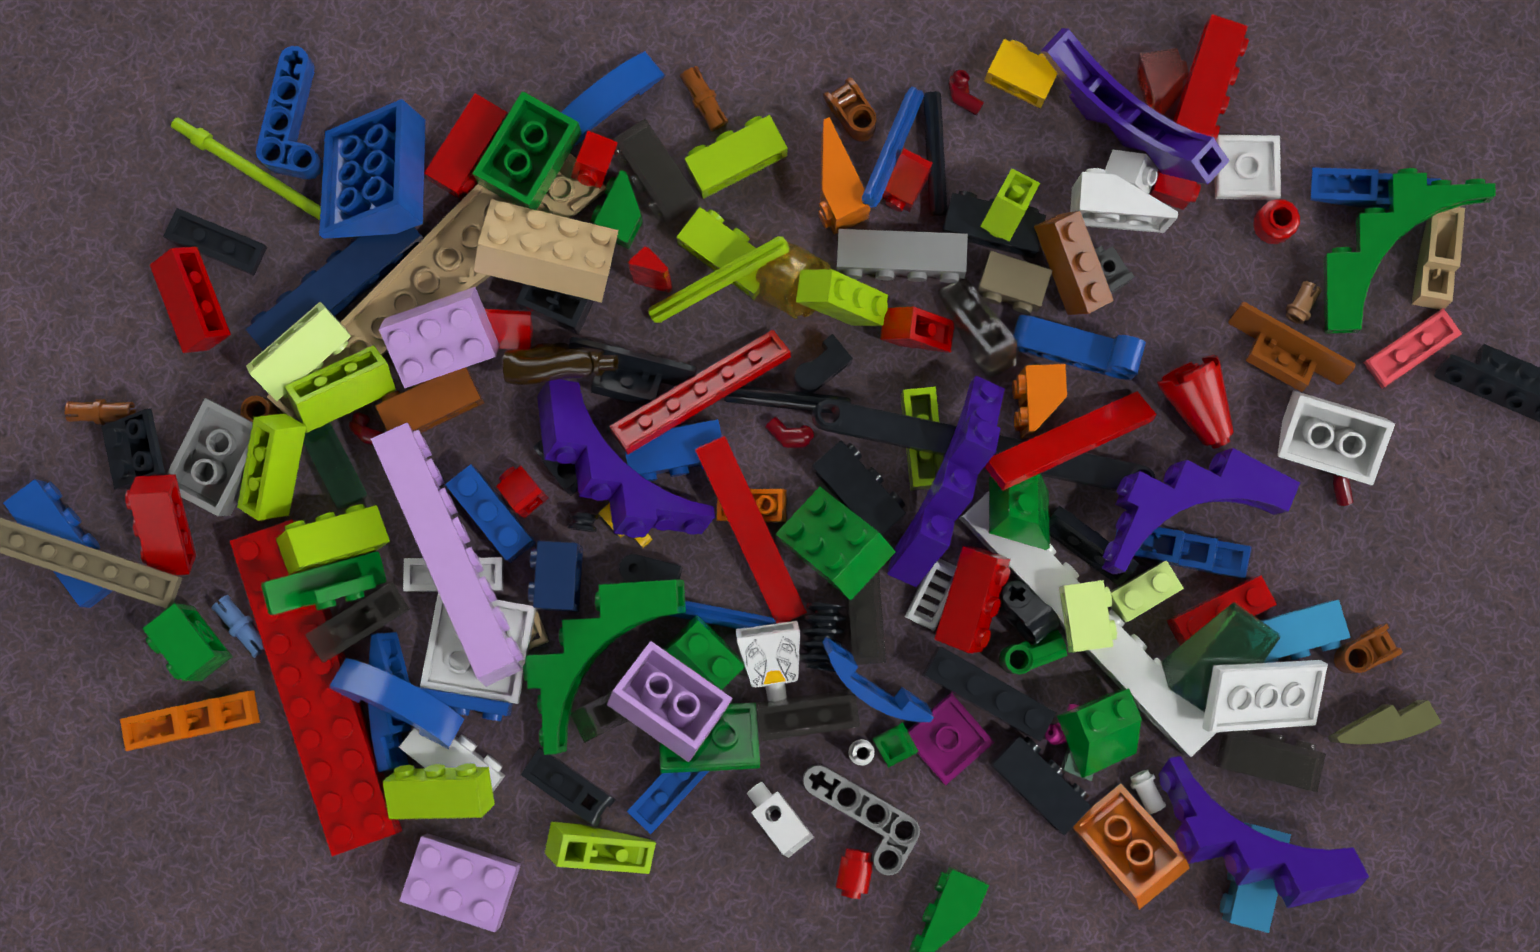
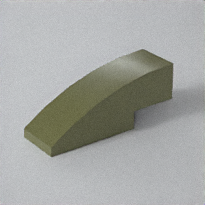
[1328,700,1442,744]

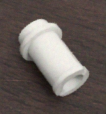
[848,739,875,766]
[1130,770,1166,814]

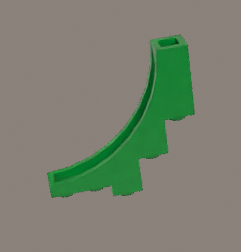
[1324,168,1496,334]
[523,580,686,755]

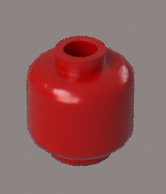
[1253,199,1300,244]

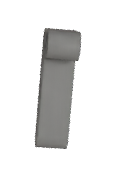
[803,765,920,876]

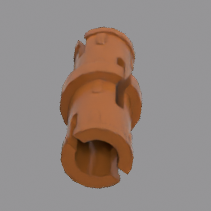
[680,66,728,132]
[64,399,136,425]

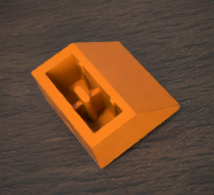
[1012,364,1067,439]

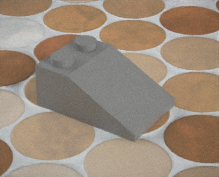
[166,398,253,516]

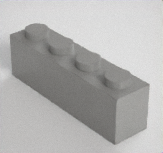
[837,229,968,283]

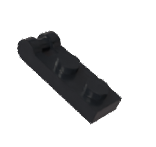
[521,747,616,827]

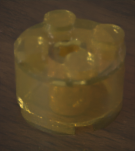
[756,242,831,319]

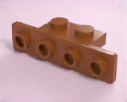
[1228,302,1356,392]

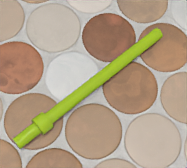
[171,117,321,220]

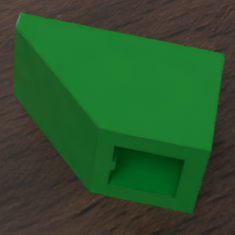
[591,170,643,250]

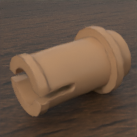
[1286,281,1322,324]

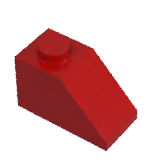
[882,148,933,212]
[880,306,955,353]
[496,465,549,519]

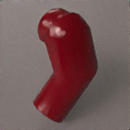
[948,70,984,116]
[349,412,384,446]
[765,416,814,448]
[1333,474,1354,506]

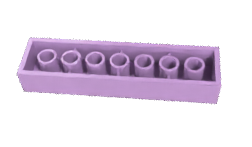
[371,422,524,687]

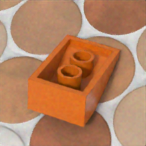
[818,117,871,234]
[1072,784,1190,910]

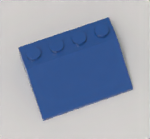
[319,99,426,239]

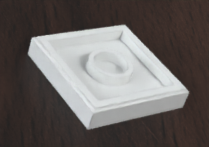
[1215,135,1281,200]

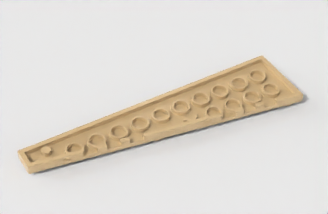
[267,153,606,419]

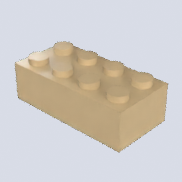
[474,199,619,303]

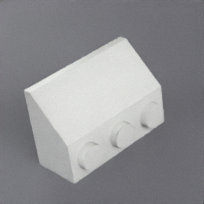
[1277,390,1395,485]

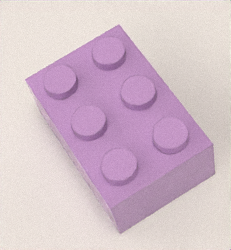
[379,287,500,388]
[607,641,733,762]
[400,833,521,932]

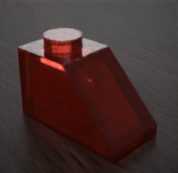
[1137,48,1188,115]

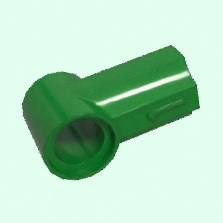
[999,629,1068,674]

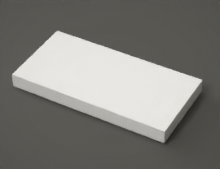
[1202,660,1328,733]

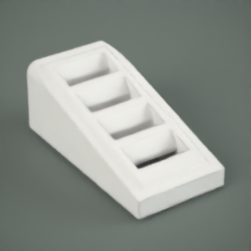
[905,559,957,631]

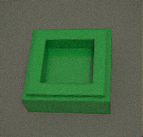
[873,722,918,768]

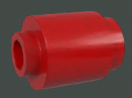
[836,848,874,899]

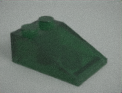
[1161,602,1280,712]

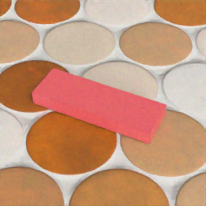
[1363,308,1462,388]

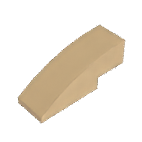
[1412,207,1465,310]

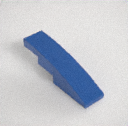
[1310,168,1441,210]
[1116,527,1252,580]
[368,632,411,773]

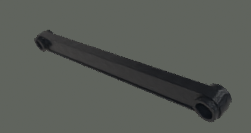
[812,400,1155,491]

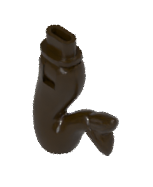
[503,342,619,385]

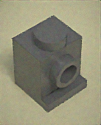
[1095,246,1135,294]

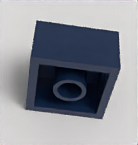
[528,541,583,612]

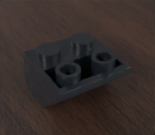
[516,284,594,335]
[101,409,166,490]

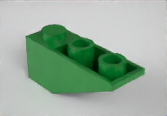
[909,866,989,952]

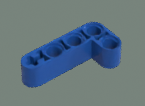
[256,46,323,180]
[1010,315,1146,380]

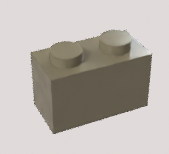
[976,251,1052,314]

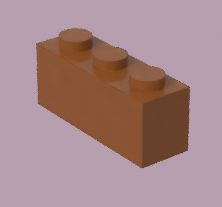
[1034,211,1114,315]
[375,367,485,433]

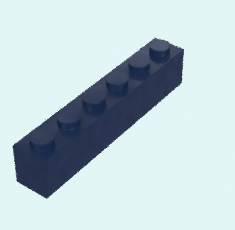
[246,227,424,351]

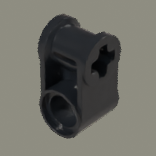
[999,581,1060,645]

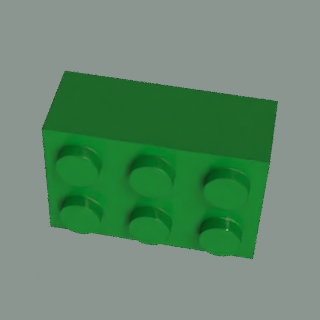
[473,91,582,210]
[776,487,896,601]

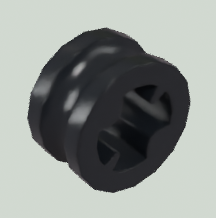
[567,512,598,532]

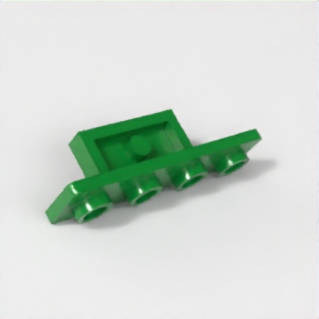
[261,552,386,615]

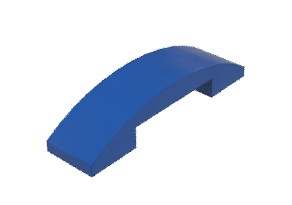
[561,51,665,147]
[822,637,934,722]
[329,658,464,749]

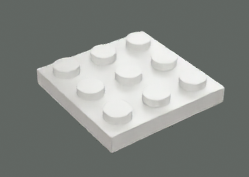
[420,592,536,704]

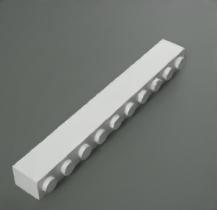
[959,491,1217,757]

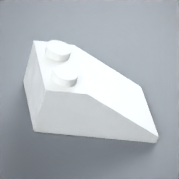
[1070,168,1178,233]

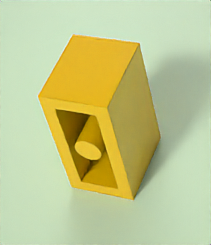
[984,39,1057,109]

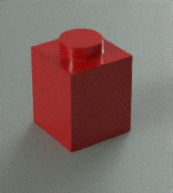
[571,131,618,189]

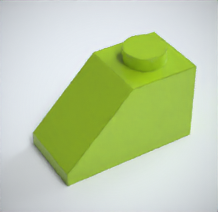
[981,168,1040,242]

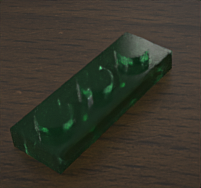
[299,421,368,511]

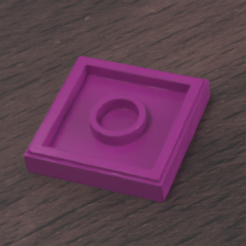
[907,692,995,786]

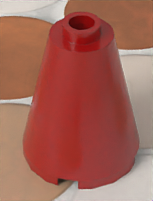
[1157,355,1234,449]

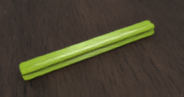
[648,236,789,323]

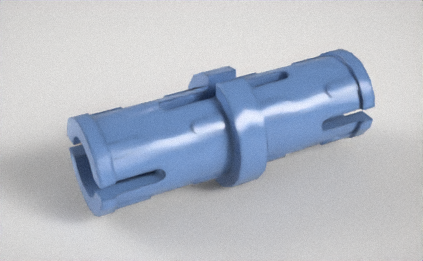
[211,595,265,658]

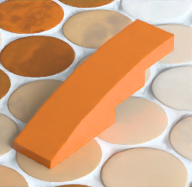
[120,690,260,751]

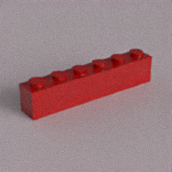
[1149,14,1249,210]

